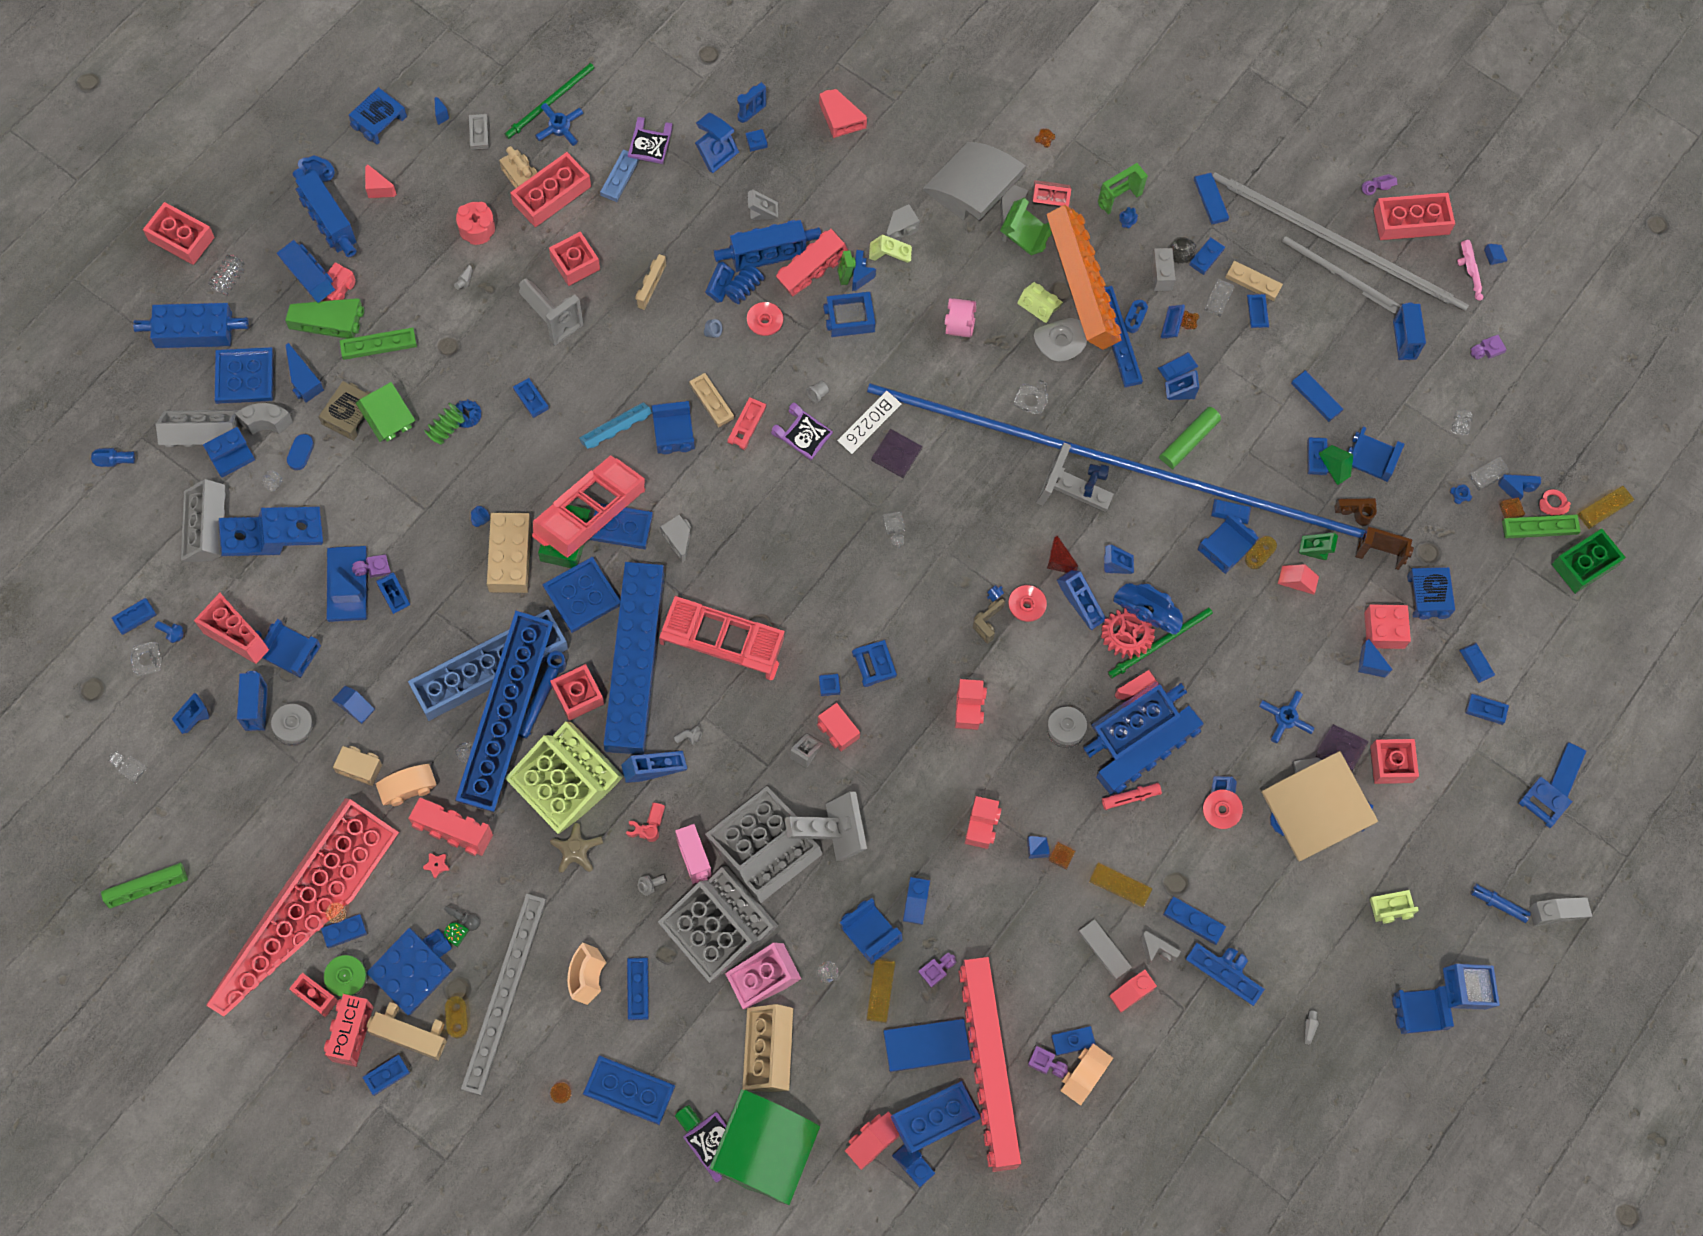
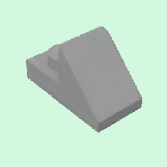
[748,190,778,220]
[1141,931,1181,965]

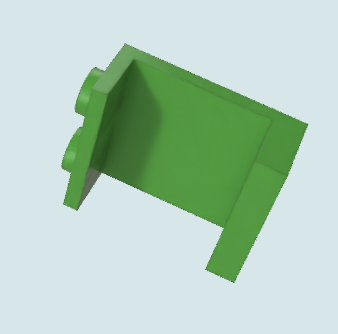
[1000,198,1052,255]

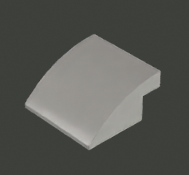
[923,142,1026,221]
[705,786,822,903]
[658,866,778,983]

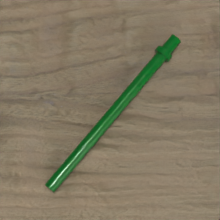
[504,63,594,139]
[1108,607,1213,679]

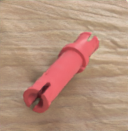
[1102,782,1162,810]

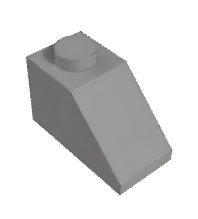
[660,515,691,563]

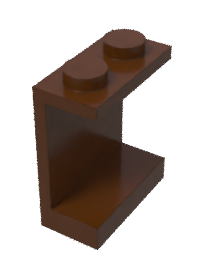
[1355,526,1414,570]

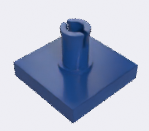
[695,132,739,173]

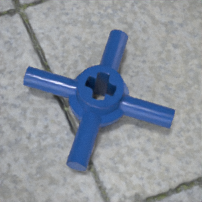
[535,103,583,146]
[1259,691,1314,743]

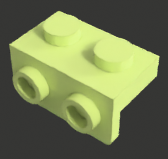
[1018,282,1063,323]
[1370,890,1419,924]

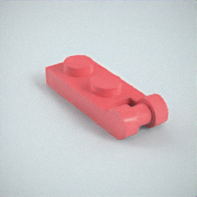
[727,397,766,450]

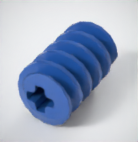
[725,265,764,304]

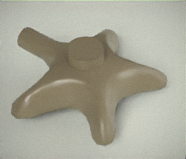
[550,823,603,873]

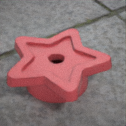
[423,853,449,878]

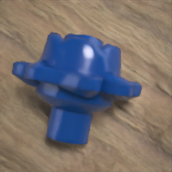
[1119,207,1138,229]

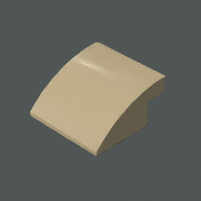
[1262,751,1378,862]

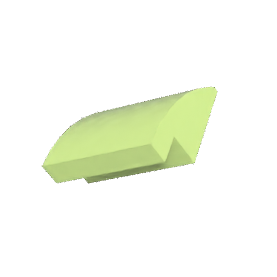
[505,722,624,834]

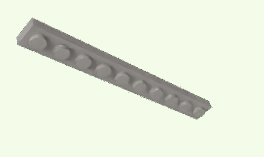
[461,894,546,1096]

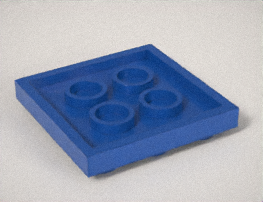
[215,347,273,404]
[542,557,620,633]
[366,928,453,1016]

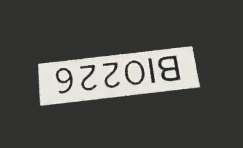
[837,391,901,454]

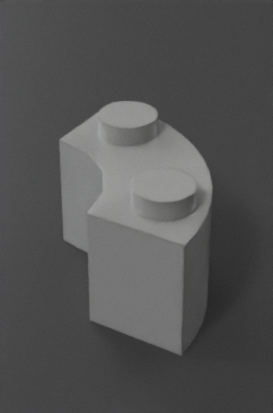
[235,403,293,435]

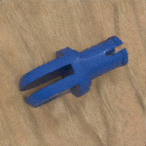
[91,448,135,467]

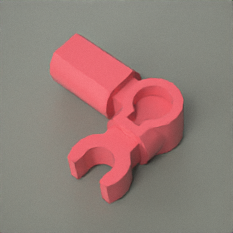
[626,803,665,842]

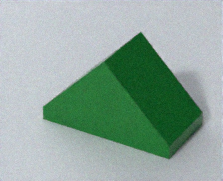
[1318,445,1353,485]

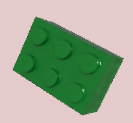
[538,505,592,568]
[1551,529,1626,594]

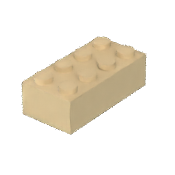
[487,513,531,593]

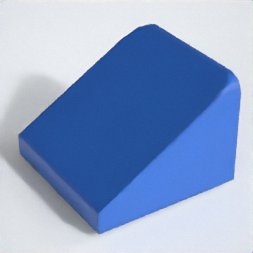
[434,97,449,125]
[1484,244,1507,265]
[1211,776,1237,793]
[423,929,452,957]

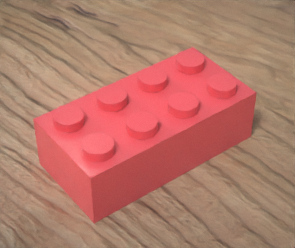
[510,152,591,227]
[1373,193,1455,240]

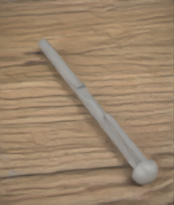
[1282,236,1405,315]

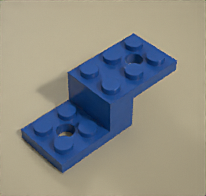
[218,507,323,556]

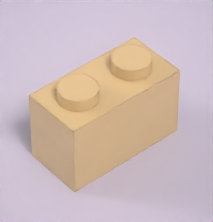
[333,746,382,786]

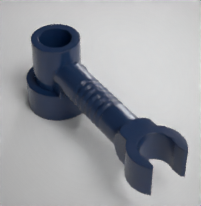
[1083,464,1109,498]

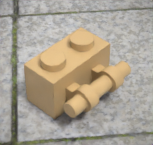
[499,146,538,189]

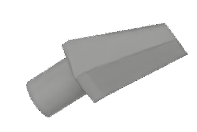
[454,265,473,290]
[1305,1011,1319,1045]

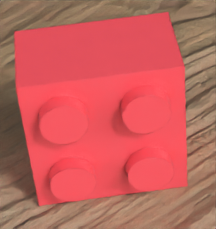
[549,231,600,286]
[1364,605,1411,649]
[550,664,604,721]
[1370,739,1419,784]

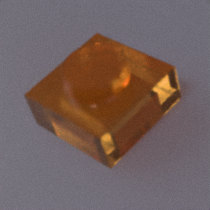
[1499,497,1525,518]
[1049,842,1075,870]

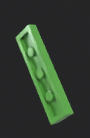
[339,328,417,360]
[1502,515,1581,538]

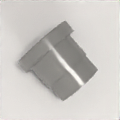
[806,381,829,403]

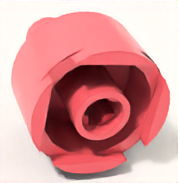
[456,202,495,245]

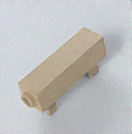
[367,1002,447,1061]

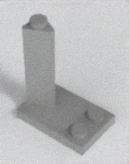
[519,279,583,346]

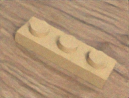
[636,254,666,310]
[1226,261,1283,301]
[689,373,734,428]

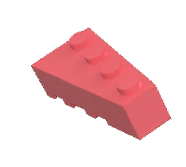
[776,229,848,297]
[194,593,269,664]
[408,798,493,856]

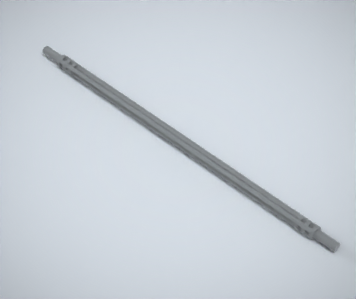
[1213,172,1469,311]

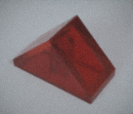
[1047,536,1078,573]

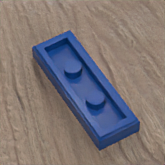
[1194,173,1229,225]
[1291,370,1343,422]
[1550,742,1586,797]
[627,958,649,1020]

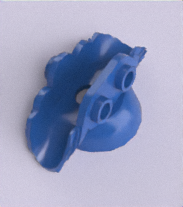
[1113,583,1183,634]

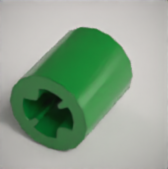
[675,1105,702,1133]

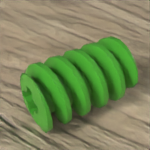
[424,403,465,445]

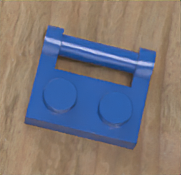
[737,82,766,123]
[852,640,897,687]
[1518,777,1573,828]

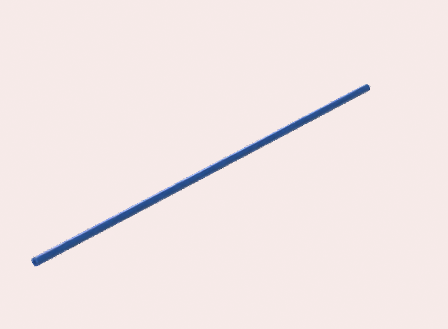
[867,384,1366,539]

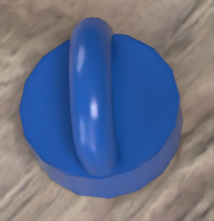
[471,506,490,527]

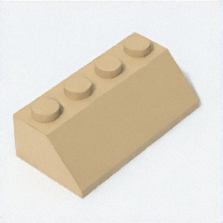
[743,1004,793,1092]

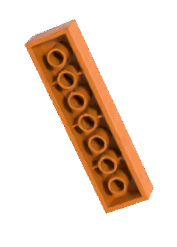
[1046,205,1122,350]

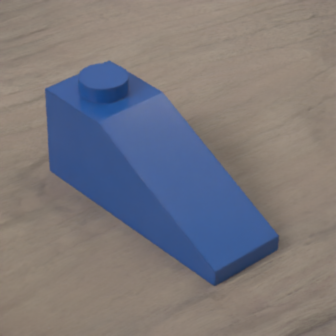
[285,343,324,403]
[1057,570,1106,630]
[621,751,687,783]

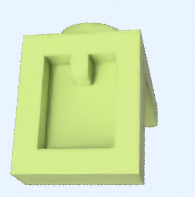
[869,234,912,263]

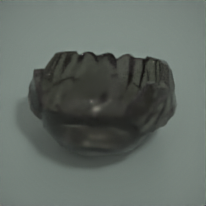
[1168,237,1197,264]

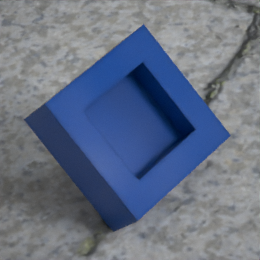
[746,129,767,152]
[819,674,840,696]

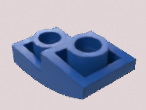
[696,112,735,142]

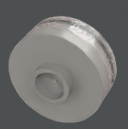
[271,704,313,746]
[1047,707,1087,748]

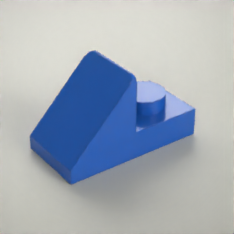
[852,250,876,291]
[1498,475,1541,503]
[1104,545,1134,574]
[172,693,210,734]
[892,1145,935,1188]

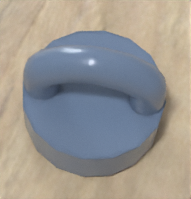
[704,319,722,338]

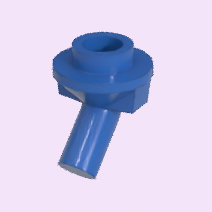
[155,621,184,643]

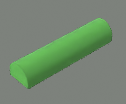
[1159,407,1221,470]
[101,863,188,909]

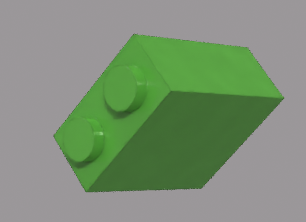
[356,382,415,442]

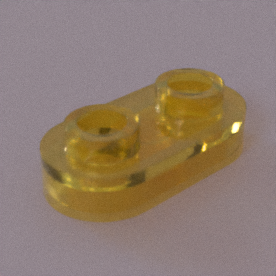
[1245,536,1277,569]
[445,996,468,1039]

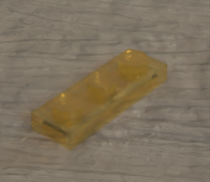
[1578,485,1635,529]
[1089,863,1152,908]
[866,960,895,1023]

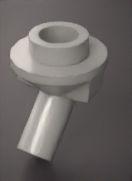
[674,726,702,745]
[637,875,667,896]

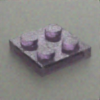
[871,429,923,479]
[1315,724,1369,772]

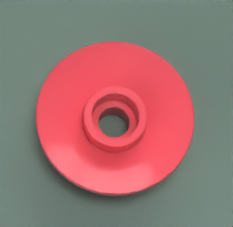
[747,302,783,336]
[1008,585,1047,622]
[1203,790,1243,829]

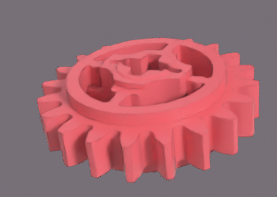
[1101,608,1155,659]

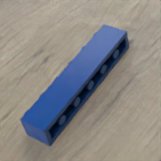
[1096,706,1204,795]

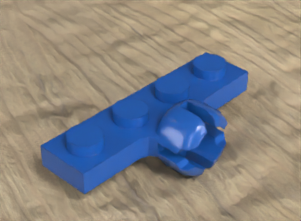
[1185,943,1265,1006]

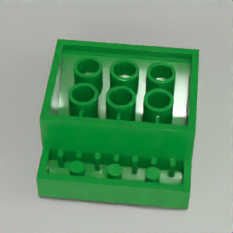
[709,1089,820,1205]

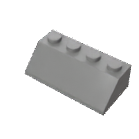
[156,410,239,447]
[181,479,226,562]

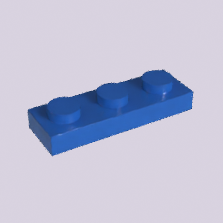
[1163,896,1226,945]

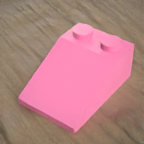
[725,943,801,1009]

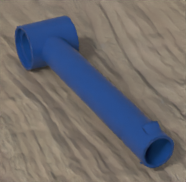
[518,651,567,739]

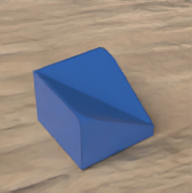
[1027,836,1050,859]

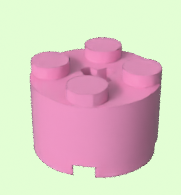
[945,298,976,338]

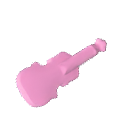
[1457,240,1483,301]

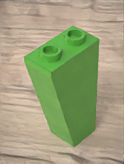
[285,298,364,339]

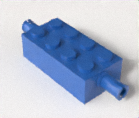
[293,168,357,257]
[713,220,821,272]
[133,303,249,348]
[1083,682,1187,760]

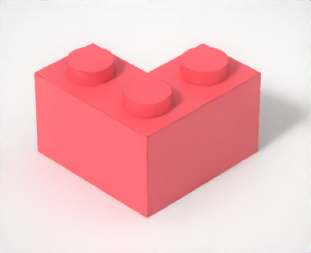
[955,679,987,730]
[965,796,1002,849]
[845,1112,900,1170]

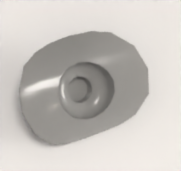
[1034,318,1087,361]

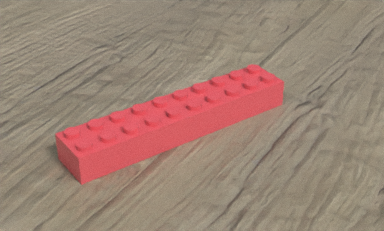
[958,957,1021,1172]

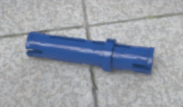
[1471,884,1531,923]

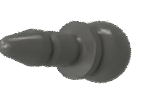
[444,906,480,931]

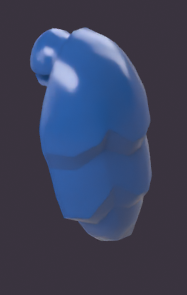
[298,155,335,182]

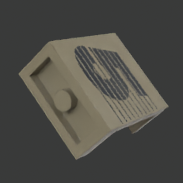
[319,381,371,441]

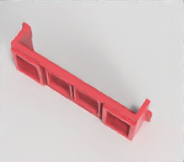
[532,455,645,558]
[659,596,785,680]

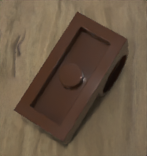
[1334,498,1377,526]

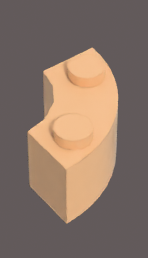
[376,764,437,806]
[567,943,606,1005]
[1061,1044,1113,1105]

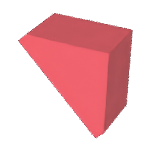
[365,165,397,198]
[1278,564,1319,595]

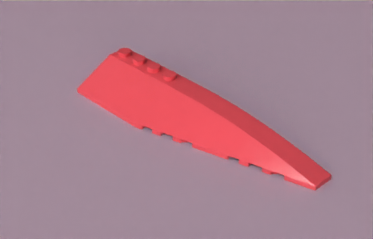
[206,798,399,1016]

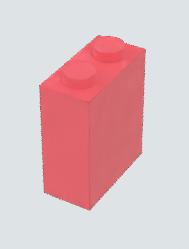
[1032,180,1071,207]

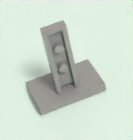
[1036,442,1114,512]
[785,792,867,861]

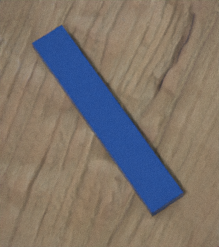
[1104,286,1143,388]

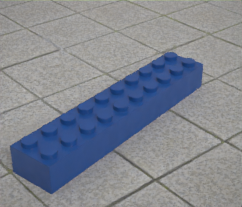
[604,562,664,755]
[455,610,553,813]

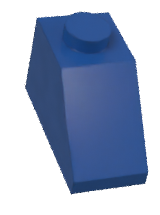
[903,877,930,925]

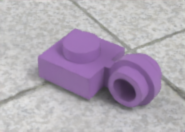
[1362,174,1397,195]
[1471,335,1507,360]
[352,554,390,578]
[918,953,957,988]
[1028,1046,1068,1078]

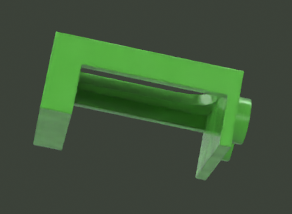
[1098,163,1148,215]

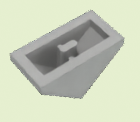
[790,733,823,768]

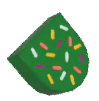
[444,923,469,948]

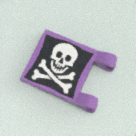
[628,117,673,164]
[771,403,833,460]
[683,1112,727,1183]

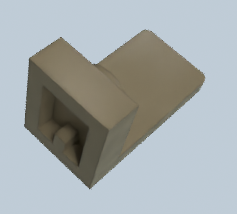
[972,599,1005,644]

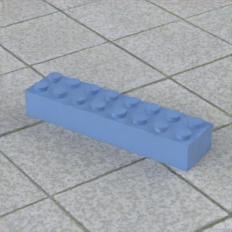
[408,610,568,721]

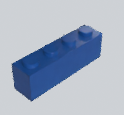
[277,240,335,303]

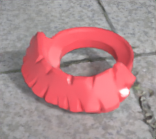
[1539,489,1571,516]

